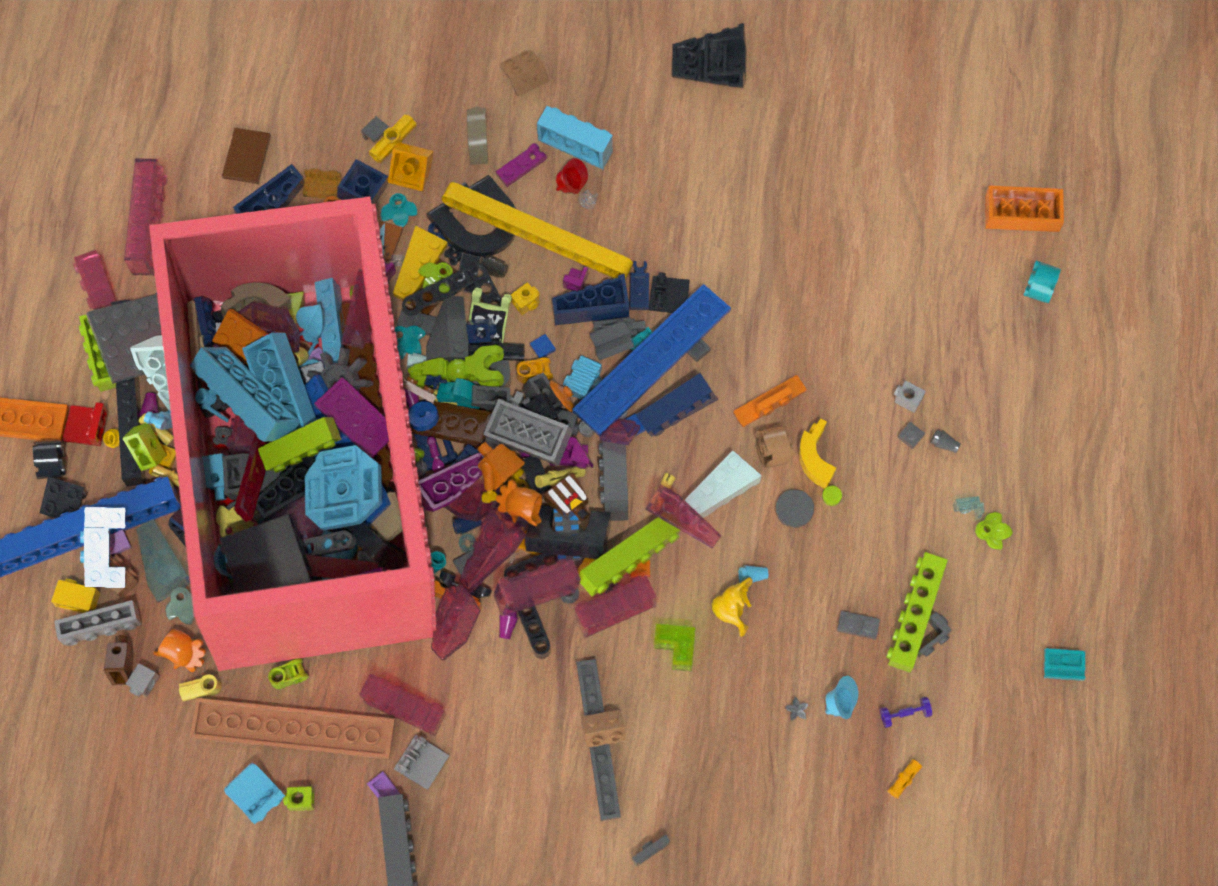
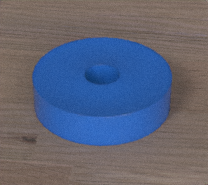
[408,402,439,431]

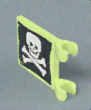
[469,288,512,343]

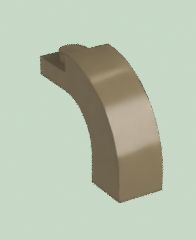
[467,107,488,165]
[220,282,292,319]

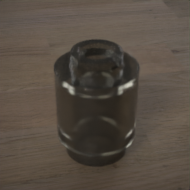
[480,255,509,278]

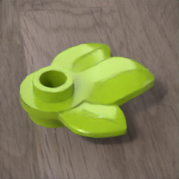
[418,262,453,294]
[975,512,1013,550]

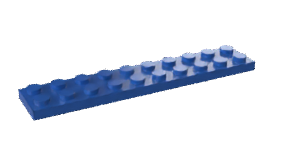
[572,284,731,437]

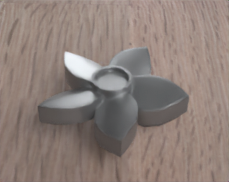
[784,697,808,721]

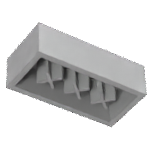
[483,399,573,466]

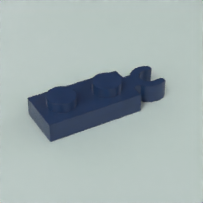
[630,261,649,310]
[194,296,216,347]

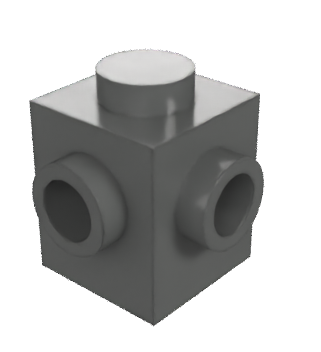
[556,410,579,437]

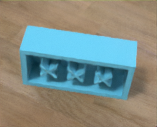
[537,106,613,169]

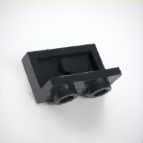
[522,392,562,420]

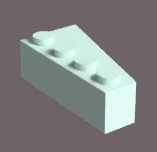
[680,451,762,524]

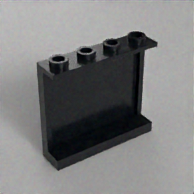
[219,514,315,594]

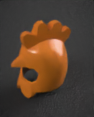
[496,480,542,526]
[153,629,206,672]

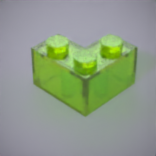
[654,624,696,672]

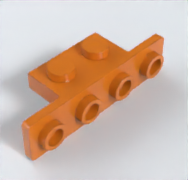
[733,375,806,427]

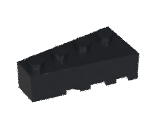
[253,456,315,525]

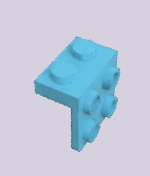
[224,763,285,824]

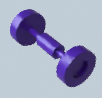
[880,697,932,728]

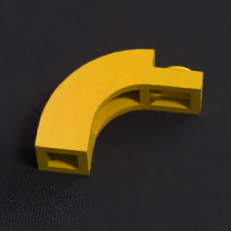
[799,418,837,489]

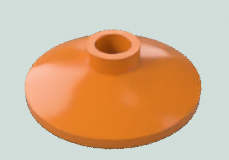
[549,380,574,412]

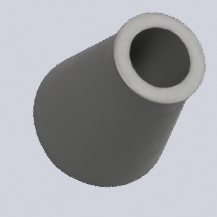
[930,429,961,453]

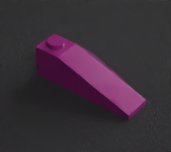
[418,452,484,512]

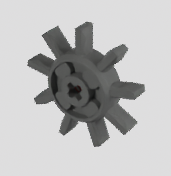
[307,348,373,392]

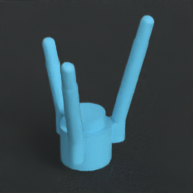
[195,388,229,422]

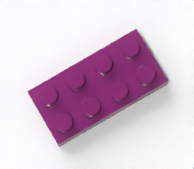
[314,377,389,458]

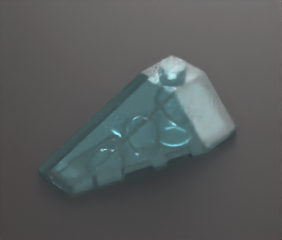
[136,519,190,603]

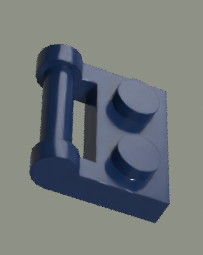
[414,434,458,471]

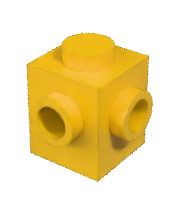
[511,282,540,316]

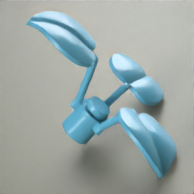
[263,304,325,369]

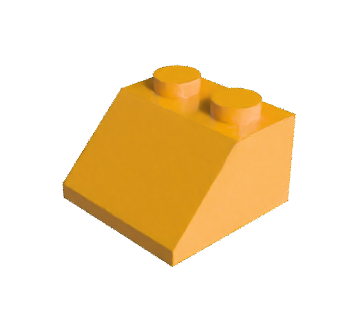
[388,142,434,191]

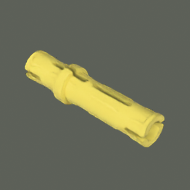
[535,467,585,488]

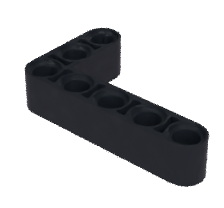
[402,263,502,316]
[341,520,407,570]
[504,553,558,659]

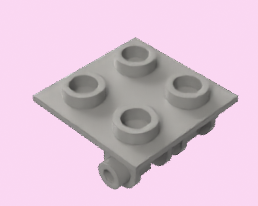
[394,735,450,790]

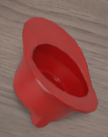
[556,158,588,194]

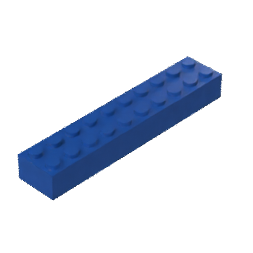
[0,477,182,578]

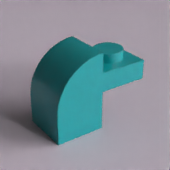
[436,378,480,409]

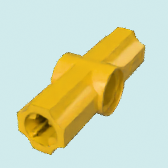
[368,114,417,163]

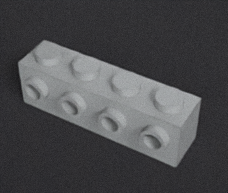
[54,600,142,646]

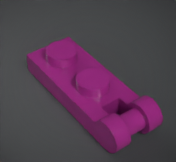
[496,143,547,187]

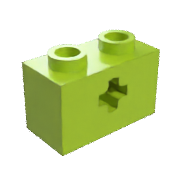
[123,423,166,471]

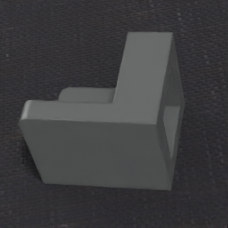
[361,116,390,142]

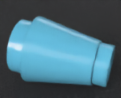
[738,565,768,583]

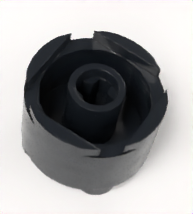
[33,439,66,480]

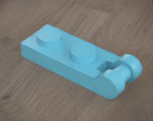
[144,410,173,430]

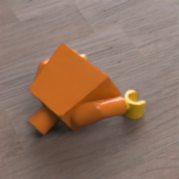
[477,442,525,503]

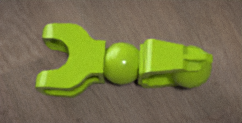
[408,345,504,387]

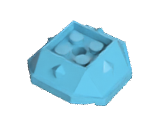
[305,445,382,530]

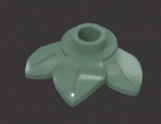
[166,587,194,625]

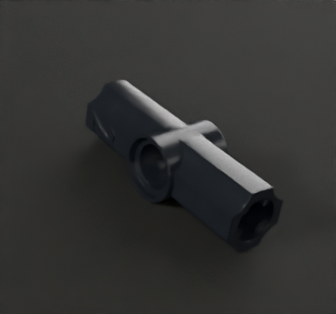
[468,340,525,361]

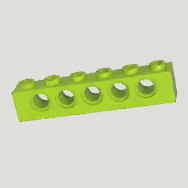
[886,552,948,673]

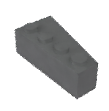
[599,435,628,521]

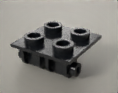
[649,272,690,313]
[39,477,87,518]

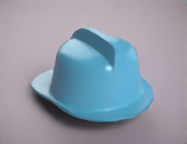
[825,676,858,719]

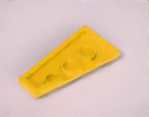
[393,226,448,304]

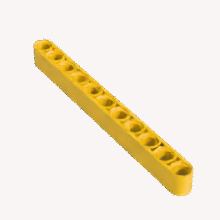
[441,182,633,280]

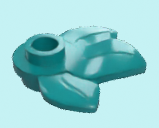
[381,193,417,227]
[394,325,426,360]

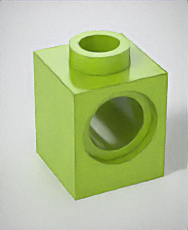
[284,786,314,811]

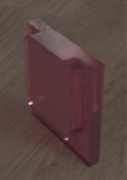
[600,419,640,445]

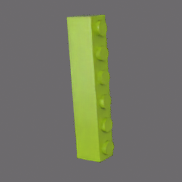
[577,511,682,597]

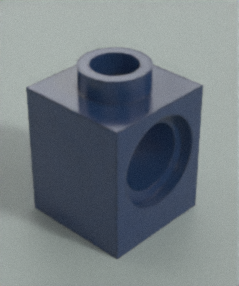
[466,318,497,343]

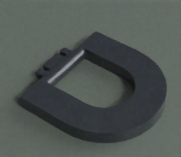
[426,175,516,257]

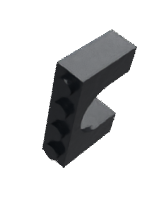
[525,506,611,559]

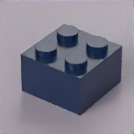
[337,159,388,204]

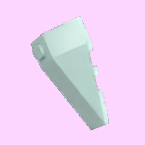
[130,335,171,410]

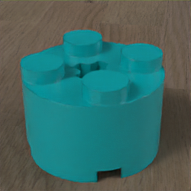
[1023,260,1061,304]

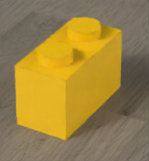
[51,579,101,613]

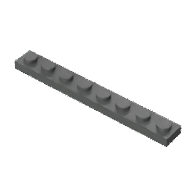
[576,659,621,821]

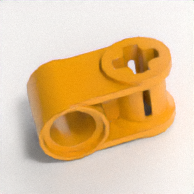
[516,358,553,384]

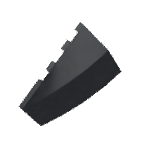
[672,23,747,88]

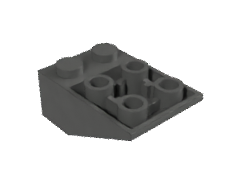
[223,454,287,500]

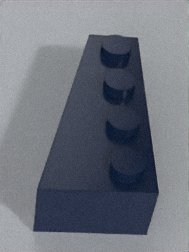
[233,164,305,214]
[552,274,629,326]
[636,373,718,437]

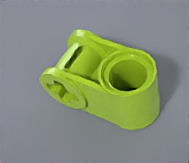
[268,658,309,690]

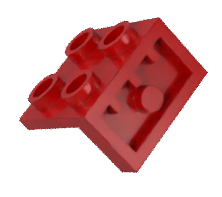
[63,402,109,447]

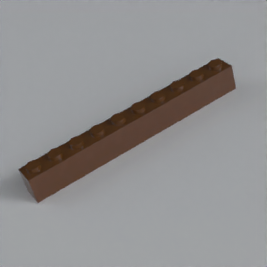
[339,302,393,487]

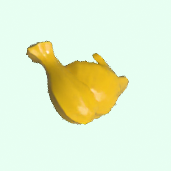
[712,577,753,637]

